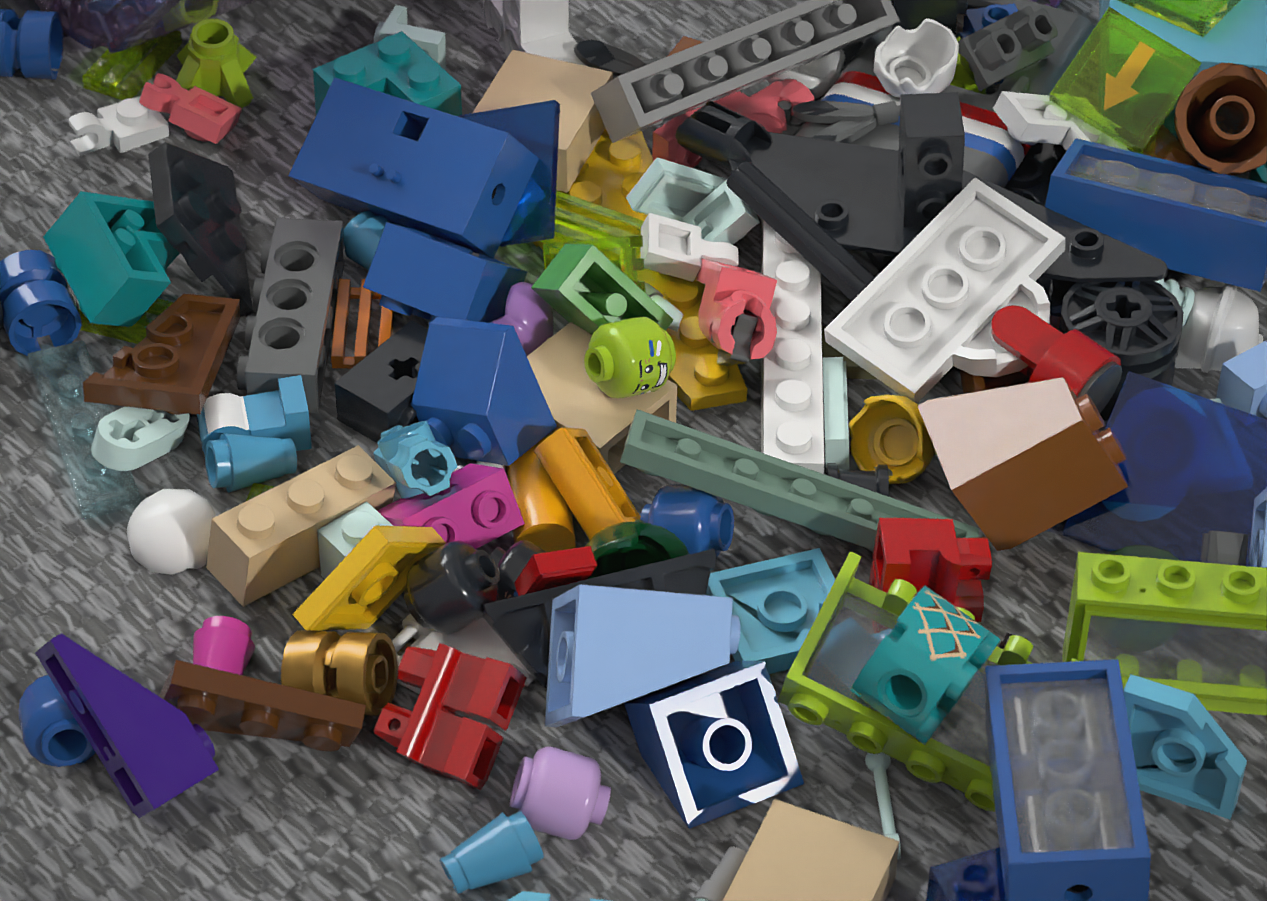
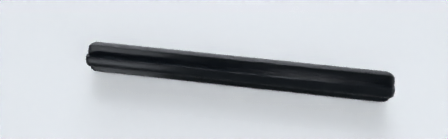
[726,161,963,395]

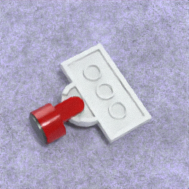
[824,178,1122,413]

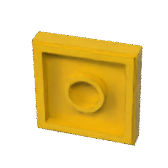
[292,525,446,631]

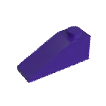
[35,633,219,818]

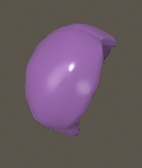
[490,282,553,356]

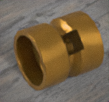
[281,630,398,716]

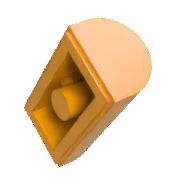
[534,428,641,540]
[506,438,576,552]

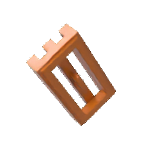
[331,279,394,369]

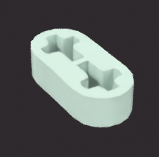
[91,406,190,471]

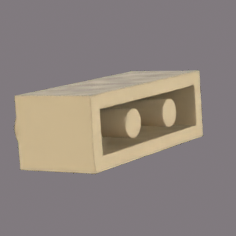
[206,445,396,607]

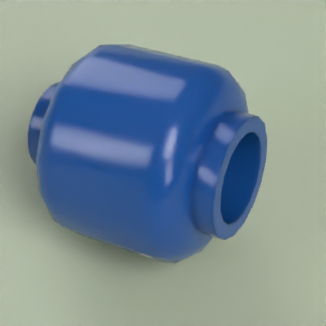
[640,484,734,559]
[19,674,96,767]

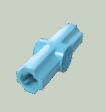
[373,421,458,499]

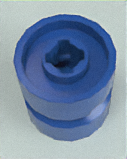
[0,9,63,80]
[0,250,82,356]

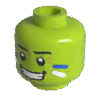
[584,317,676,398]

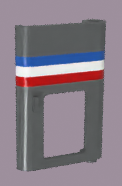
[795,0,1100,188]

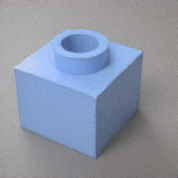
[1216,341,1267,427]

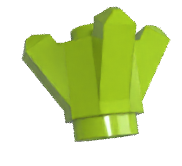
[176,19,257,108]

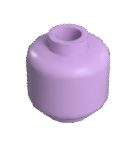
[510,747,611,840]

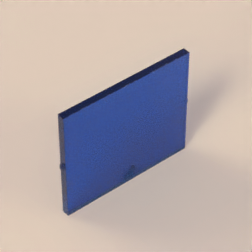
[1063,371,1267,566]

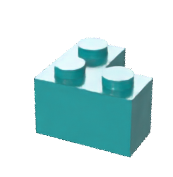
[313,31,462,141]
[43,191,180,327]

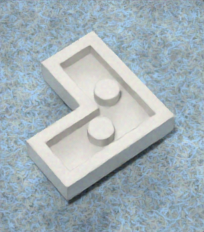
[993,91,1129,151]

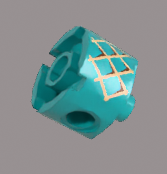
[850,586,1001,745]

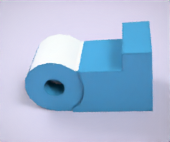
[197,375,312,454]

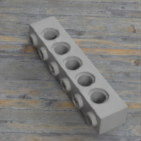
[591,0,899,143]

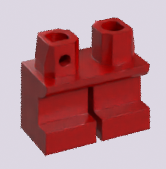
[869,518,992,634]
[374,643,527,790]

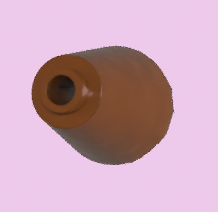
[1175,63,1267,175]

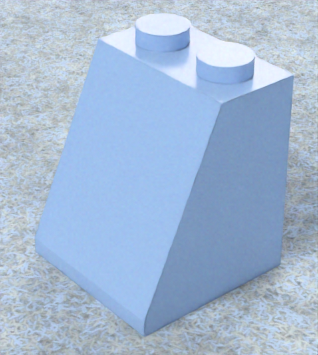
[545,584,740,727]

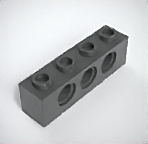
[237,218,345,413]

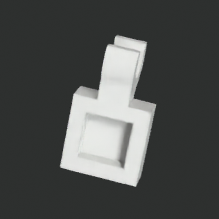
[68,96,169,156]
[640,213,739,281]

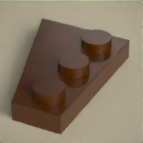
[83,293,240,415]
[159,660,366,752]

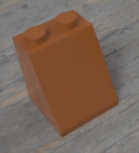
[917,377,1128,551]

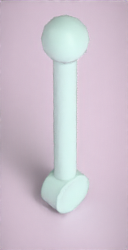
[865,752,900,860]

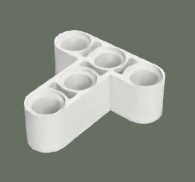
[483,0,586,66]

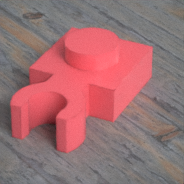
[139,73,242,144]

